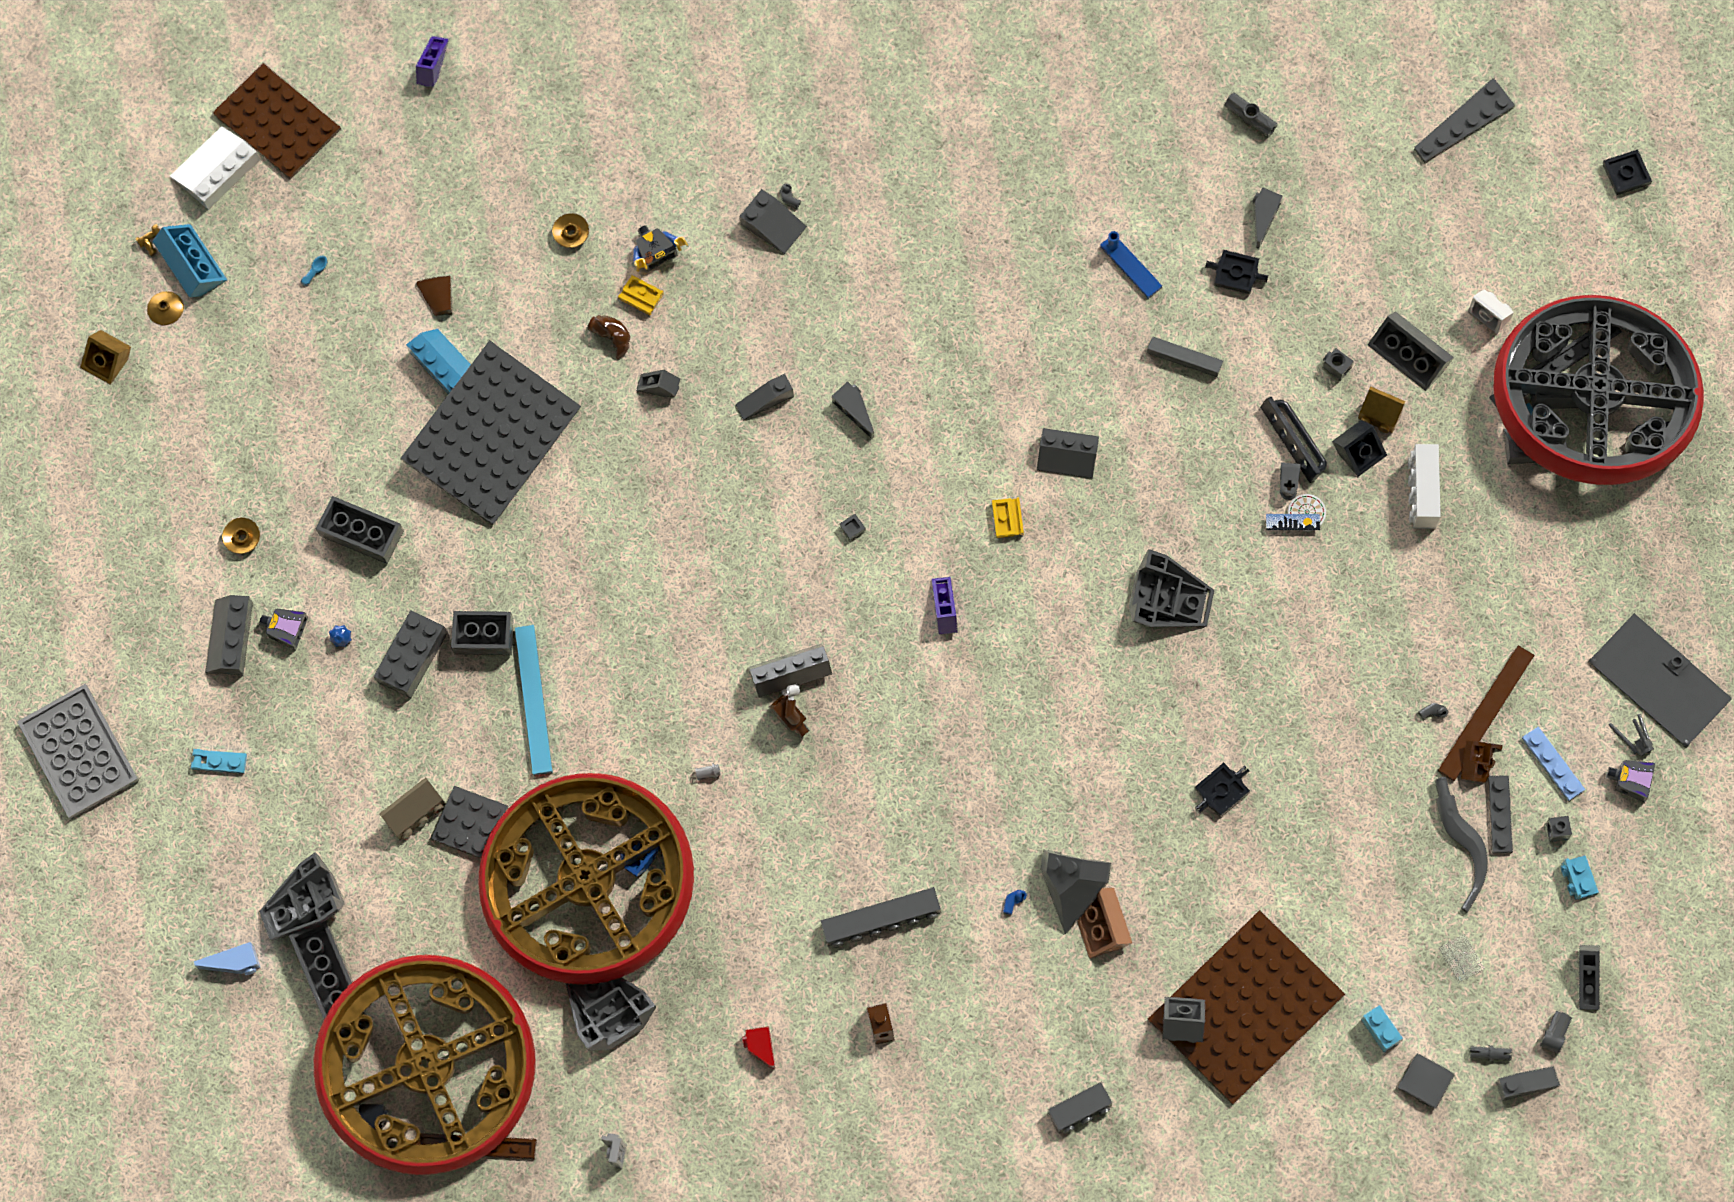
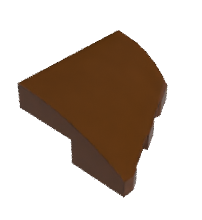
[416,275,453,316]
[1461,740,1503,782]

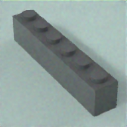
[820,887,941,948]

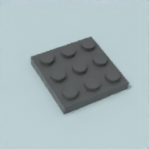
[431,786,509,858]

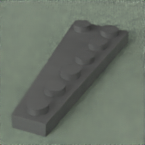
[1414,78,1515,163]

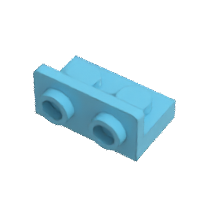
[1561,855,1599,900]

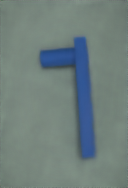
[1100,231,1163,299]

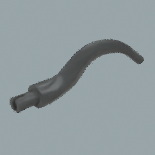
[1435,777,1488,913]

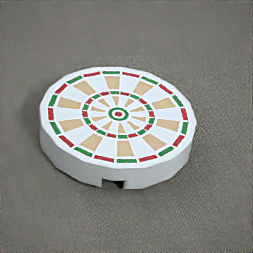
[1288,494,1326,532]

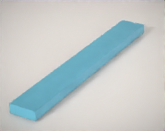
[515,625,553,776]

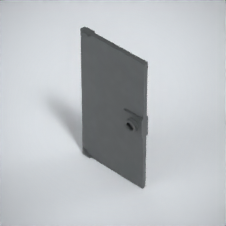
[1588,613,1732,748]

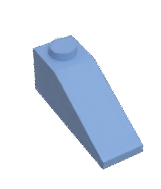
[194,942,260,975]

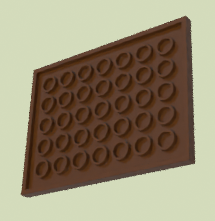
[1147,910,1345,1105]

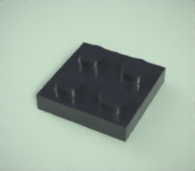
[1602,149,1652,195]

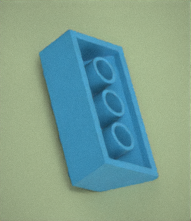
[152,224,227,297]
[406,328,471,394]

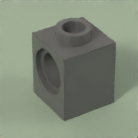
[1323,348,1354,381]
[1546,815,1572,842]

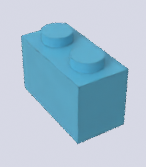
[1361,1005,1403,1053]

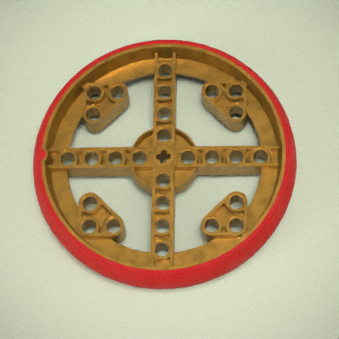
[479,773,694,984]
[314,955,536,1175]

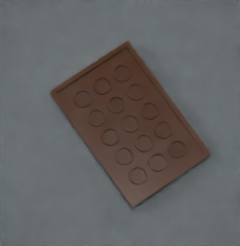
[212,63,341,179]

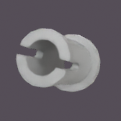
[695,763,721,781]

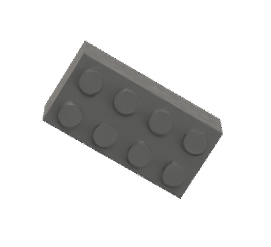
[316,496,404,564]
[373,610,448,698]

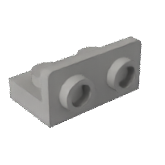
[601,1133,627,1169]

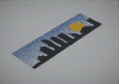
[1266,514,1320,530]

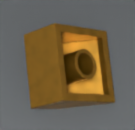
[80,330,131,385]
[1358,386,1406,434]

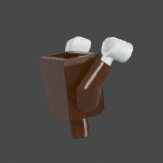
[768,684,809,737]

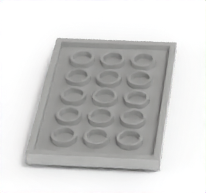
[17,683,139,819]

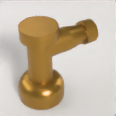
[135,224,160,256]

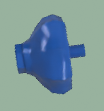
[329,625,352,647]

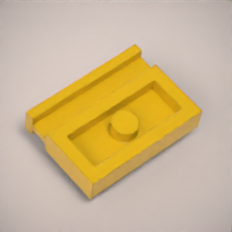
[618,275,664,316]
[992,497,1024,538]

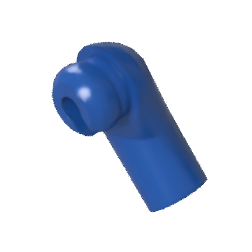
[1003,890,1027,915]

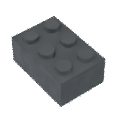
[451,611,514,655]

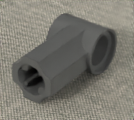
[1540,1011,1572,1054]

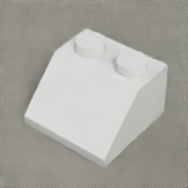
[1468,289,1514,334]

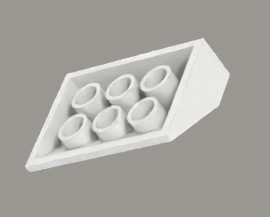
[170,127,260,210]

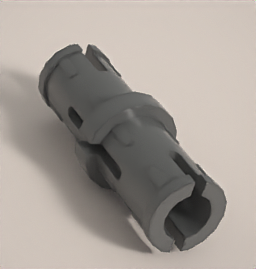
[1470,1045,1512,1061]

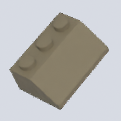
[379,777,446,840]

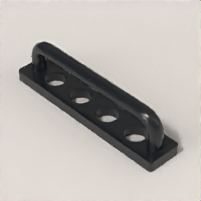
[1260,397,1327,483]

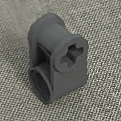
[1280,462,1300,500]

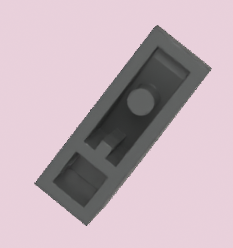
[1252,187,1283,249]
[735,374,794,420]
[831,381,874,439]
[1579,945,1600,1010]
[1496,1066,1560,1101]

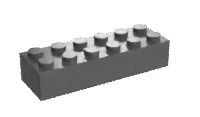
[289,921,374,1038]

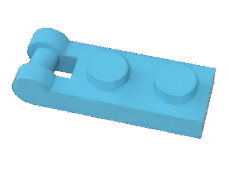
[190,749,247,774]

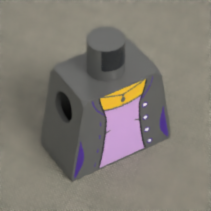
[259,608,308,651]
[1606,760,1656,802]

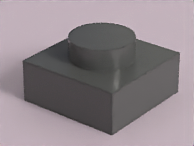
[839,514,866,541]

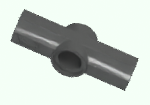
[1224,92,1278,137]

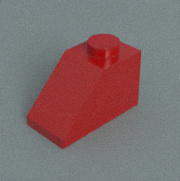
[742,1026,776,1069]

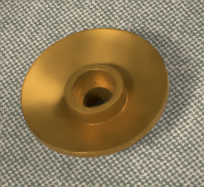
[552,213,589,248]
[147,291,184,325]
[222,517,260,554]

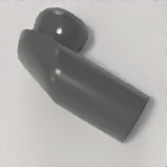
[780,183,801,209]
[1418,703,1449,719]

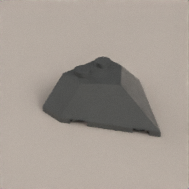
[1040,849,1111,934]

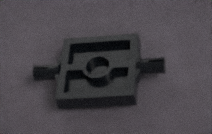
[1205,249,1269,294]
[1194,762,1250,817]

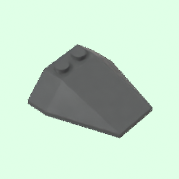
[1129,549,1215,627]
[259,852,345,941]
[566,977,656,1051]

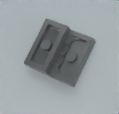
[1398,1053,1455,1109]

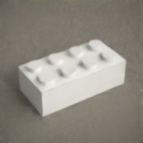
[1408,444,1440,529]

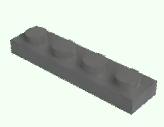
[1488,775,1513,853]

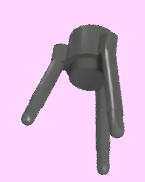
[1609,714,1654,756]

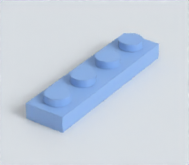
[1522,727,1585,801]

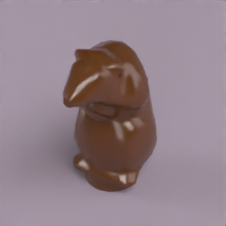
[587,315,631,360]

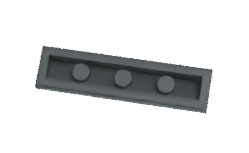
[1147,336,1224,377]

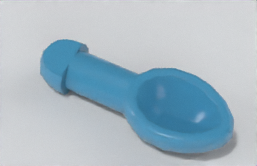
[301,256,327,286]

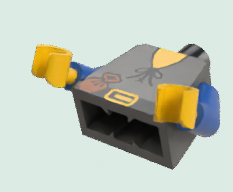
[633,225,688,272]

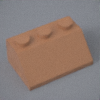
[1077,888,1132,959]

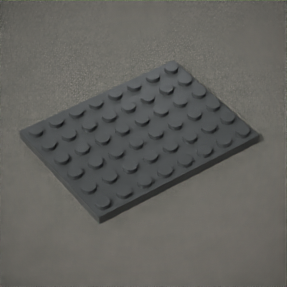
[400,340,581,525]

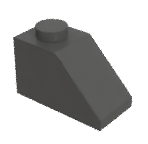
[636,370,681,398]

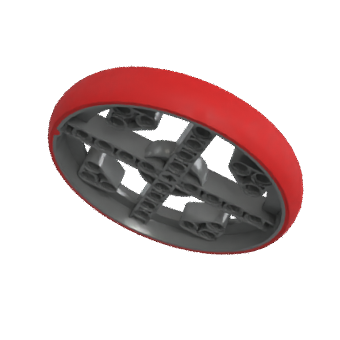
[1493,295,1704,485]

